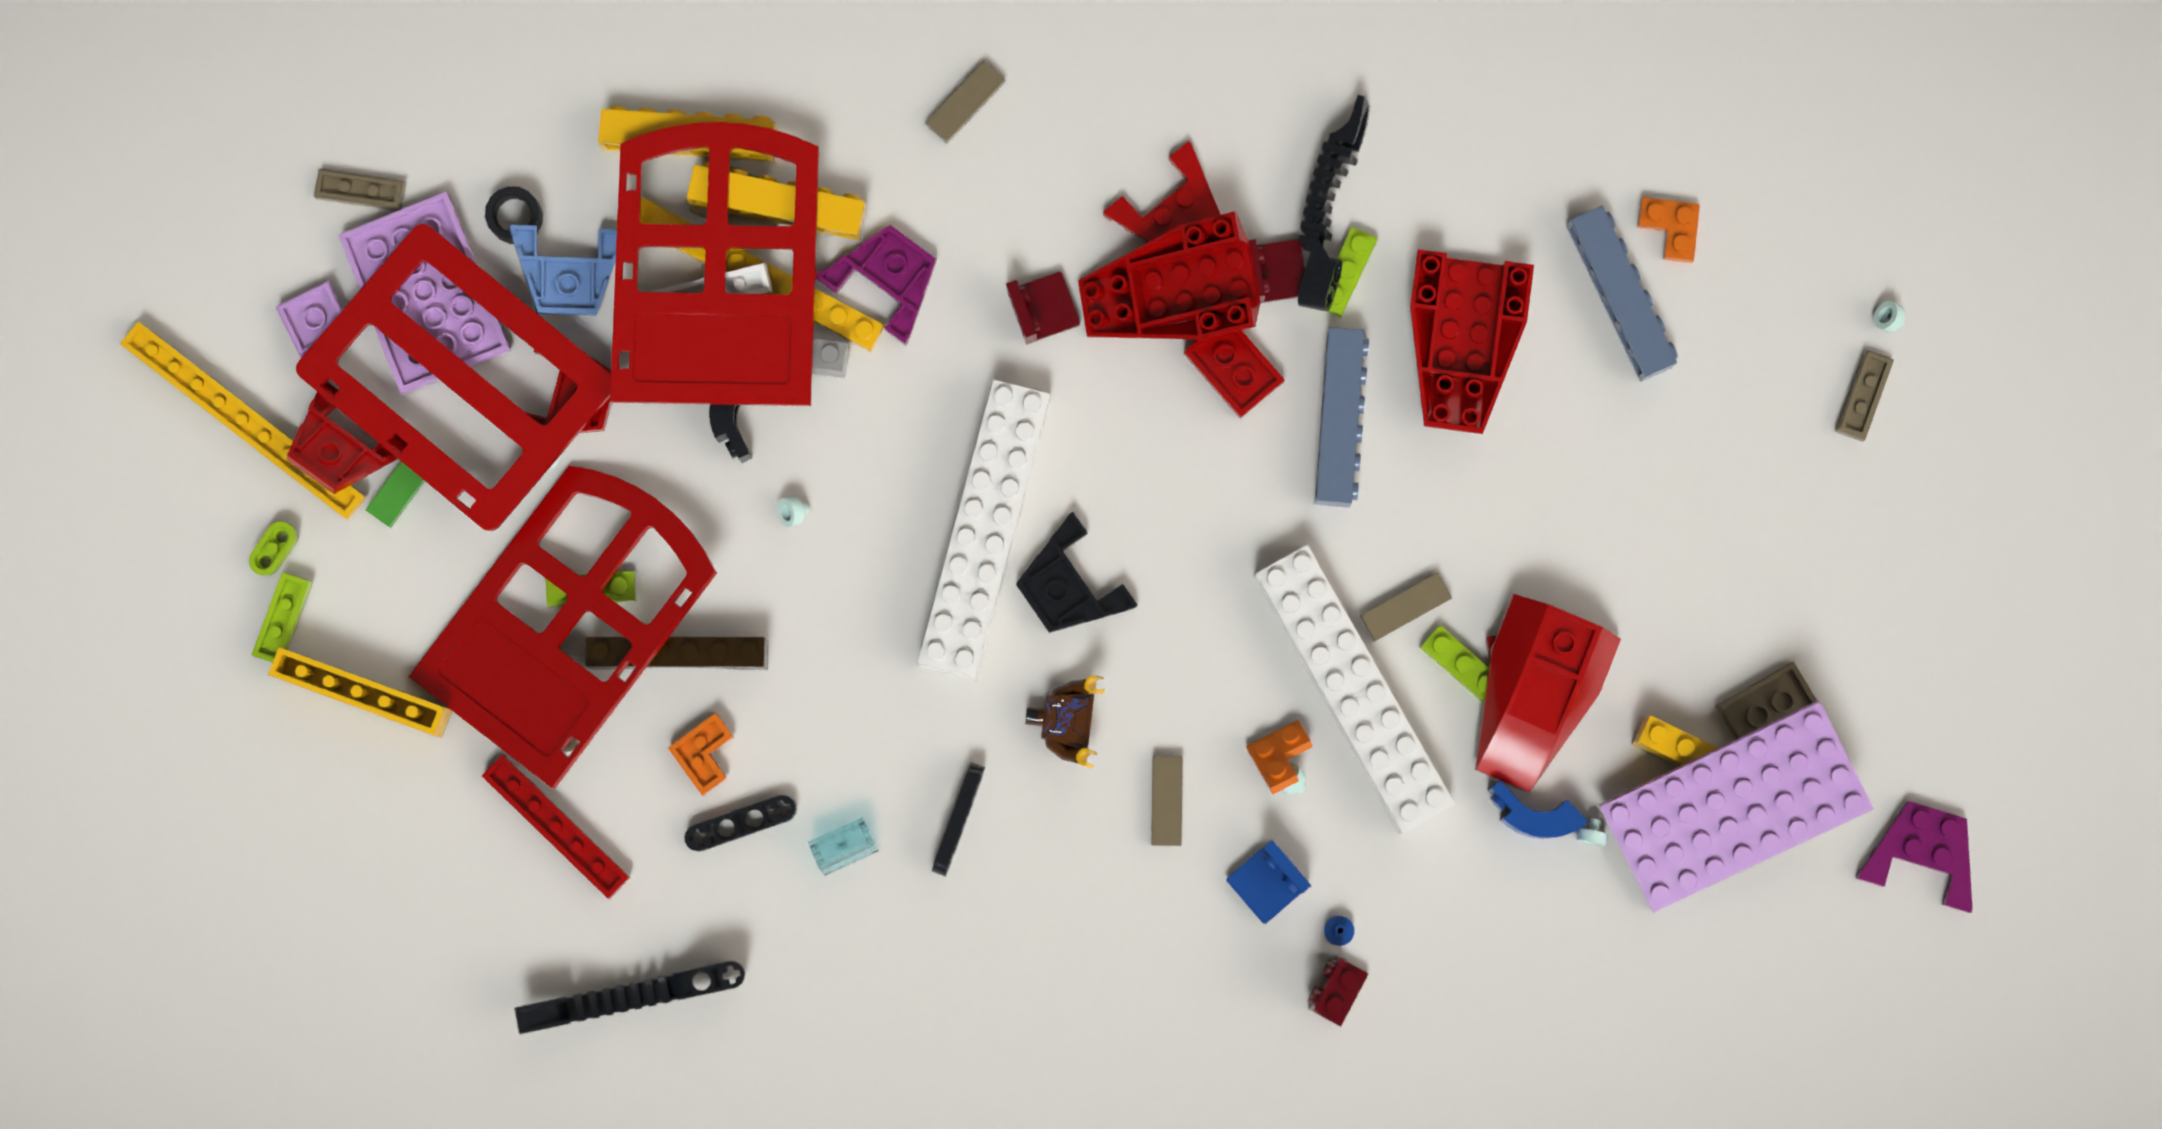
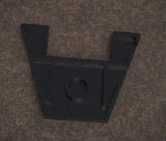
[1016,512,1138,633]

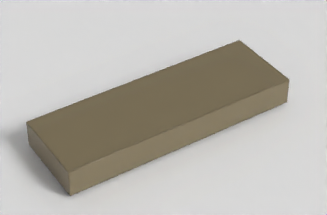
[925,61,1006,144]
[314,169,406,211]
[1835,350,1894,442]
[1360,573,1452,642]
[1152,756,1183,846]

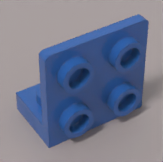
[1226,840,1312,924]

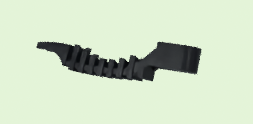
[1298,95,1370,312]
[514,961,745,1035]

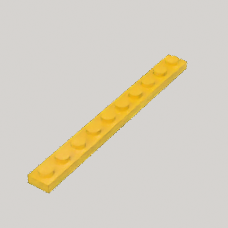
[640,197,885,352]
[120,321,367,520]

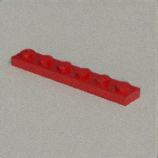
[482,755,631,899]

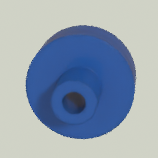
[1324,916,1355,946]

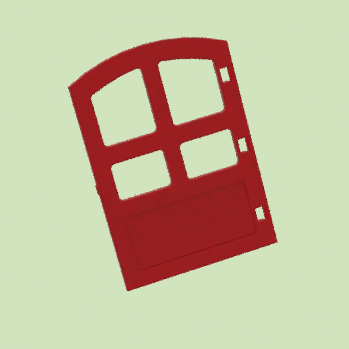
[610,122,819,406]
[408,466,717,790]

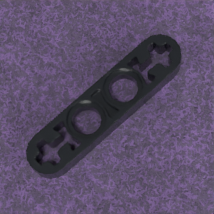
[932,762,985,877]
[684,795,797,852]

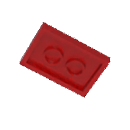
[1183,330,1285,419]

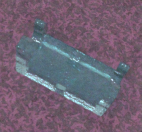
[808,817,879,876]

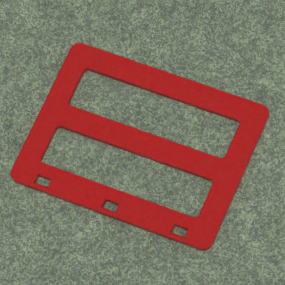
[296,224,611,531]

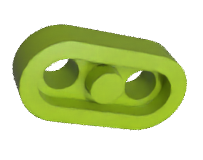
[249,521,298,576]

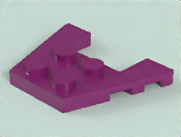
[817,225,937,346]
[1856,801,1973,913]

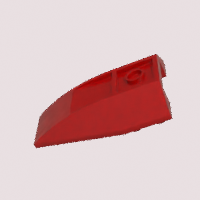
[1078,211,1261,340]
[1410,249,1534,435]
[1475,594,1621,792]

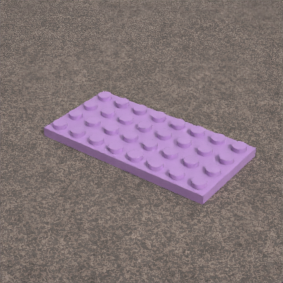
[1599,700,1874,912]

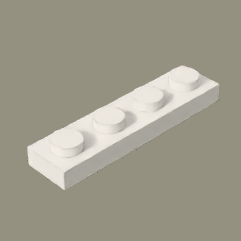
[654,263,773,294]

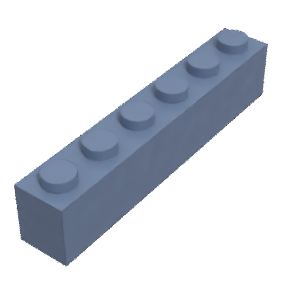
[1566,206,1678,382]
[1315,327,1369,508]

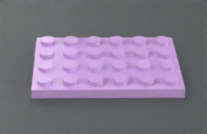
[338,191,511,395]

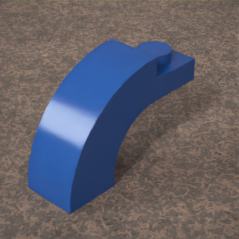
[1488,781,1588,839]

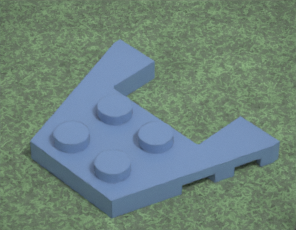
[510,225,617,316]

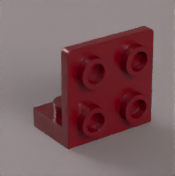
[1249,239,1305,304]
[1006,272,1080,345]
[1307,956,1369,1027]

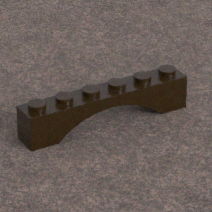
[585,637,768,670]

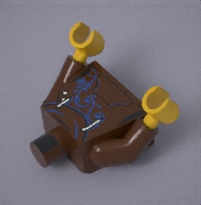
[1025,676,1105,768]

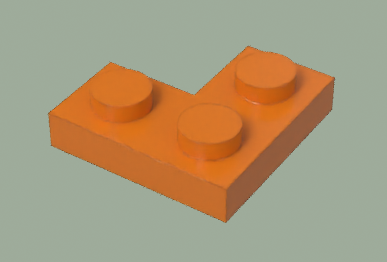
[1637,197,1700,263]
[668,713,734,796]
[1246,720,1313,795]

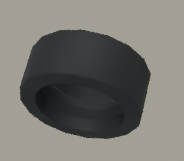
[485,186,543,244]

